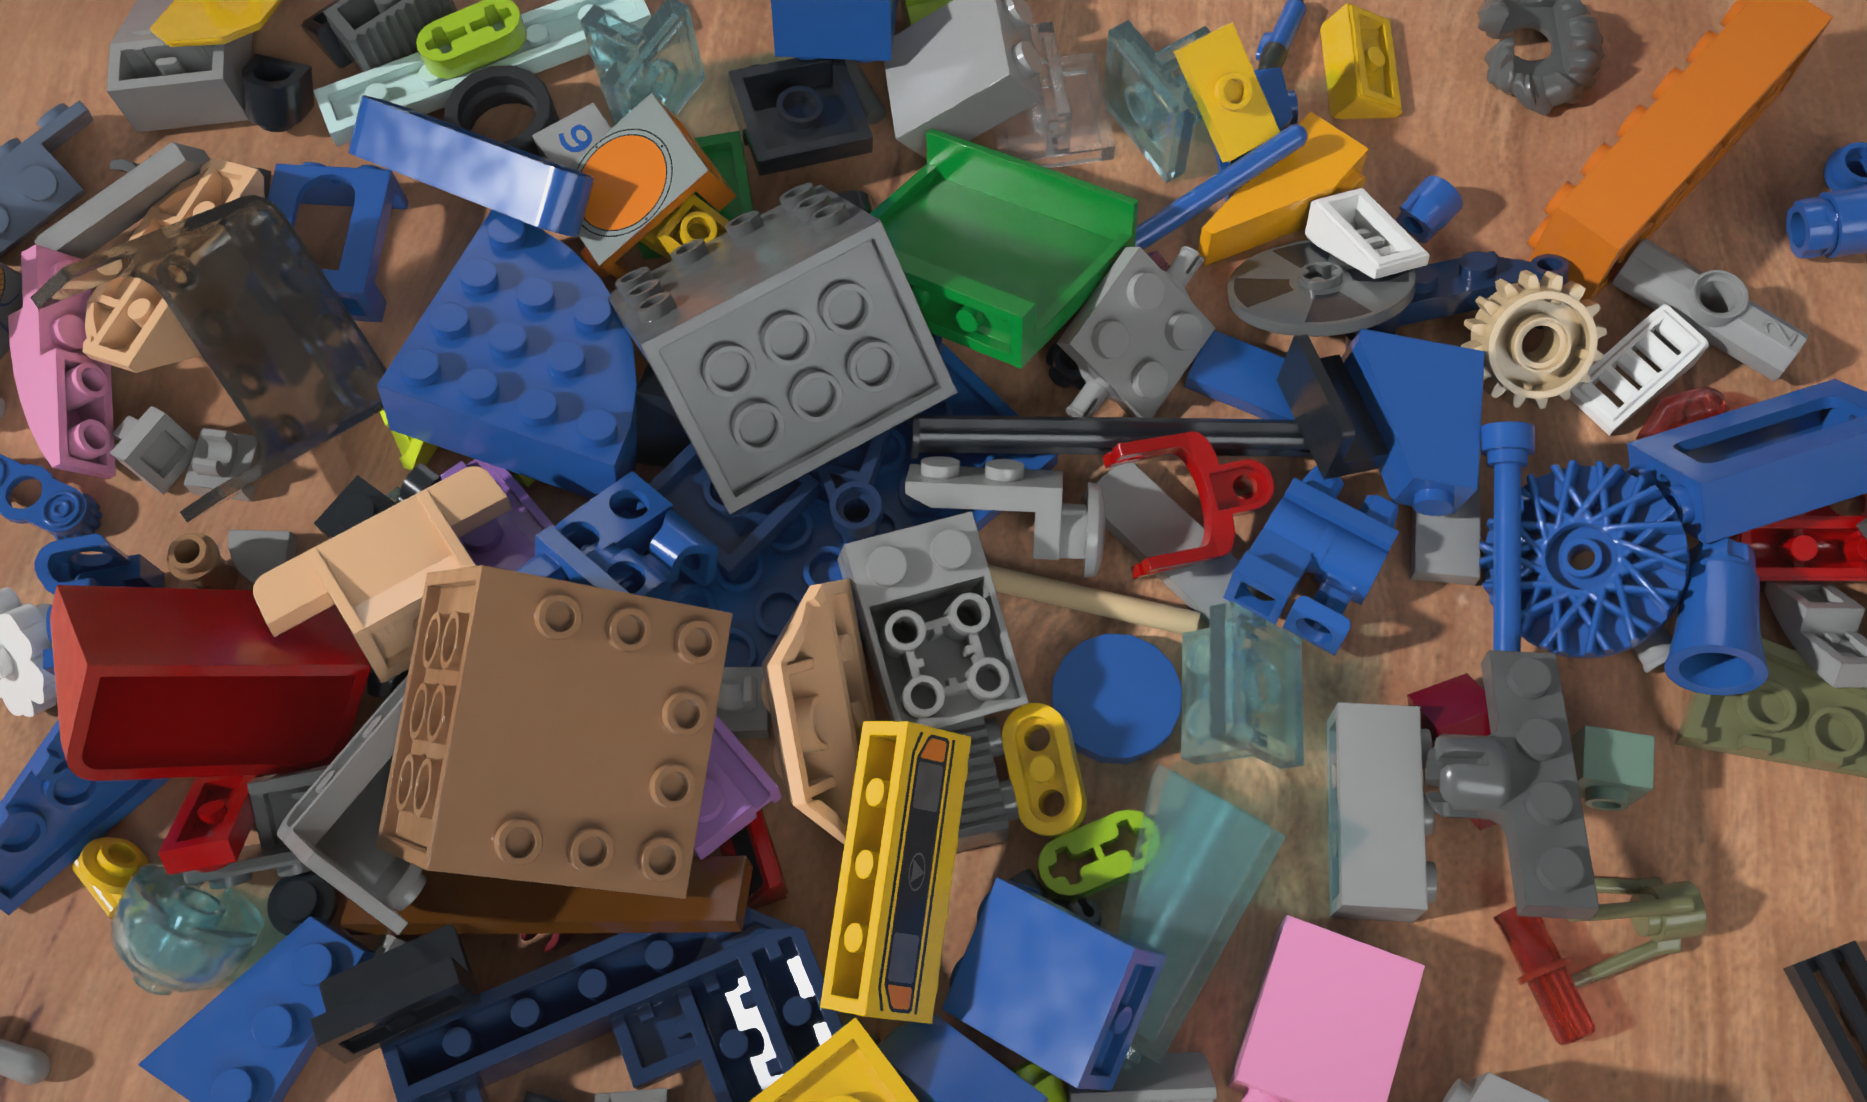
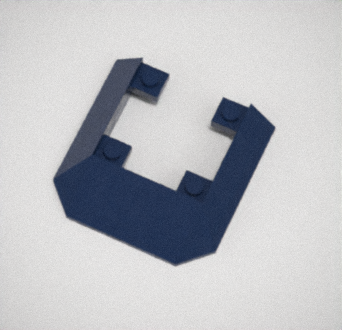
[381,907,843,1102]

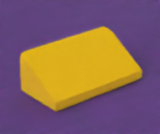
[1320,3,1402,119]

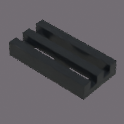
[1783,940,1867,1102]

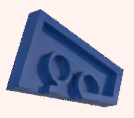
[0,719,171,915]
[138,916,375,1102]

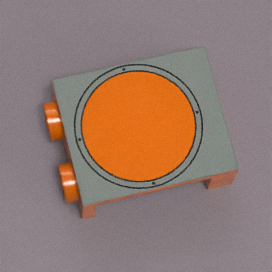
[569,93,737,279]

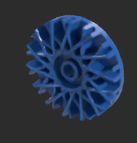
[1479,460,1690,659]

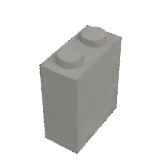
[884,0,1043,159]

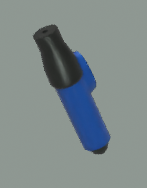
[1256,0,1307,70]

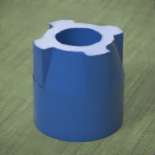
[1395,175,1463,243]

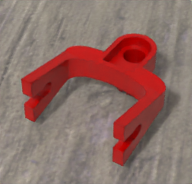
[1102,431,1274,579]

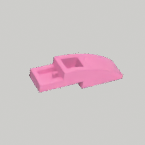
[8,244,116,479]

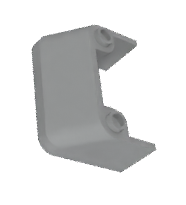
[277,674,427,935]

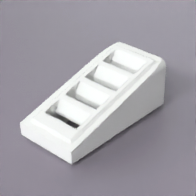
[1305,188,1430,279]
[1569,304,1709,436]

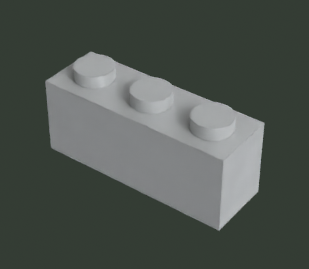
[1326,702,1437,923]

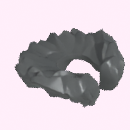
[1477,0,1605,116]

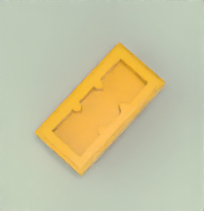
[1173,22,1280,163]

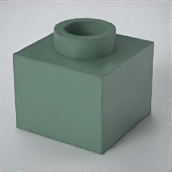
[1571,725,1655,811]

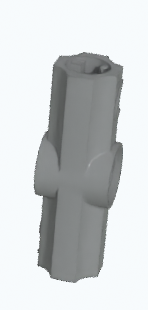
[1612,238,1809,382]

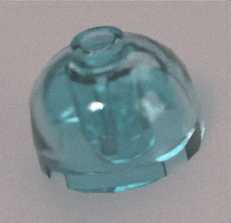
[111,864,264,995]

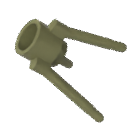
[1561,877,1706,991]

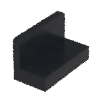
[1277,334,1389,480]
[310,924,481,1064]

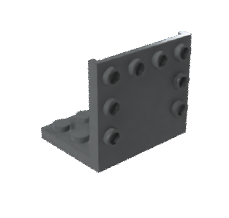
[607,183,957,514]

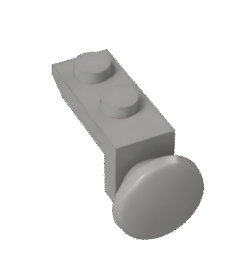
[905,457,1106,578]

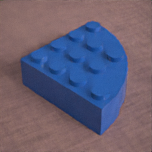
[377,210,637,499]

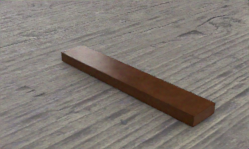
[340,856,753,935]

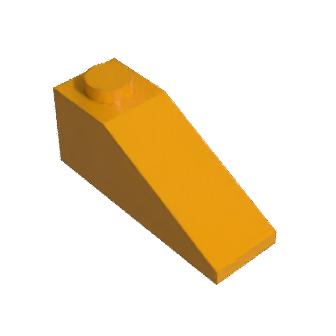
[1197,111,1369,266]

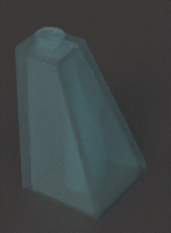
[1115,761,1286,1064]

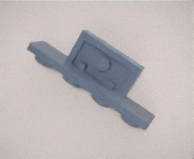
[0,101,93,258]

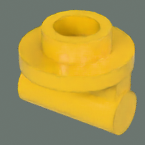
[72,837,150,919]

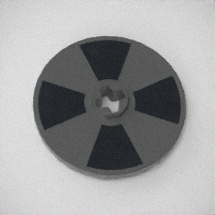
[1228,240,1416,337]

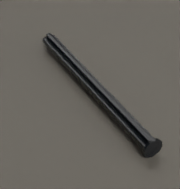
[910,414,1313,459]

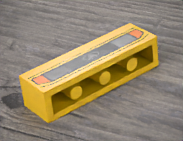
[820,721,972,1024]

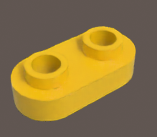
[1002,703,1087,838]

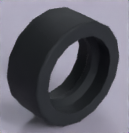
[444,65,559,157]

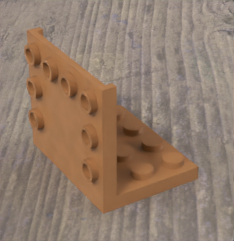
[376,565,733,899]

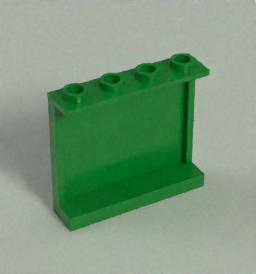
[869,128,1139,369]

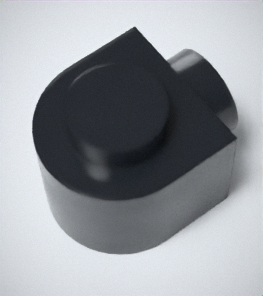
[241,54,314,132]

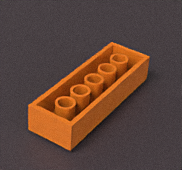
[1527,0,1833,301]

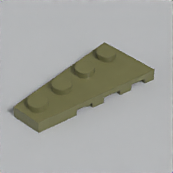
[1674,638,1867,778]

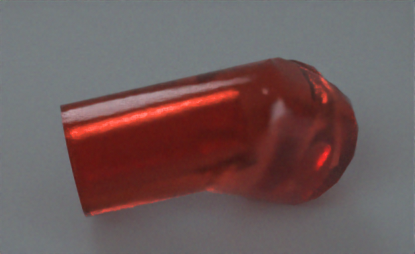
[1636,386,1730,440]

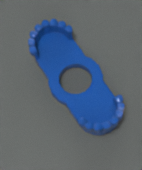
[0,454,102,540]

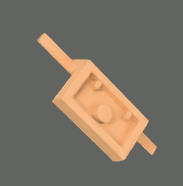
[253,466,512,684]

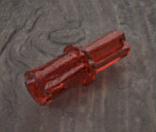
[1493,906,1595,1045]

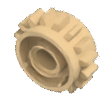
[1461,270,1607,409]

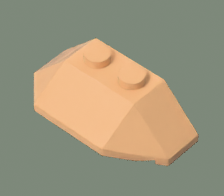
[83,158,265,373]
[761,578,876,845]

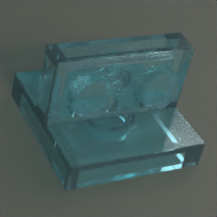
[580,0,706,125]
[1102,20,1210,183]
[1181,601,1304,769]

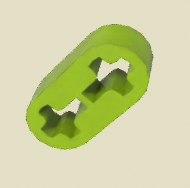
[416,0,527,79]
[1037,809,1161,901]

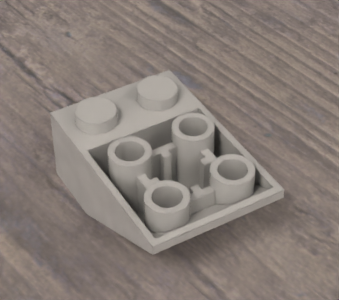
[107,0,253,132]
[837,511,1029,729]

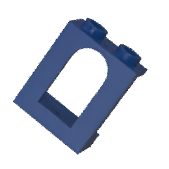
[245,162,409,323]

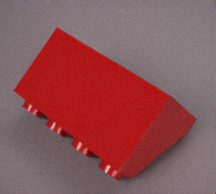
[50,585,371,781]

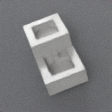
[1764,581,1867,688]

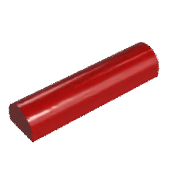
[1729,516,1867,582]

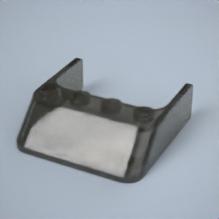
[30,195,387,523]

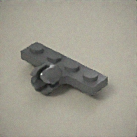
[1425,650,1600,920]

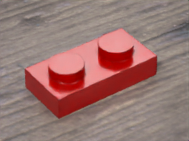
[158,775,264,875]

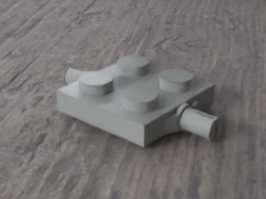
[1057,246,1216,418]

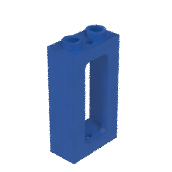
[1626,379,1867,544]

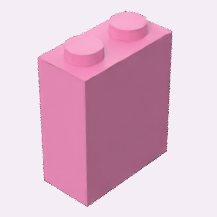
[1228,915,1425,1102]

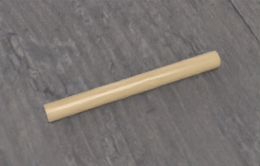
[988,564,1201,637]

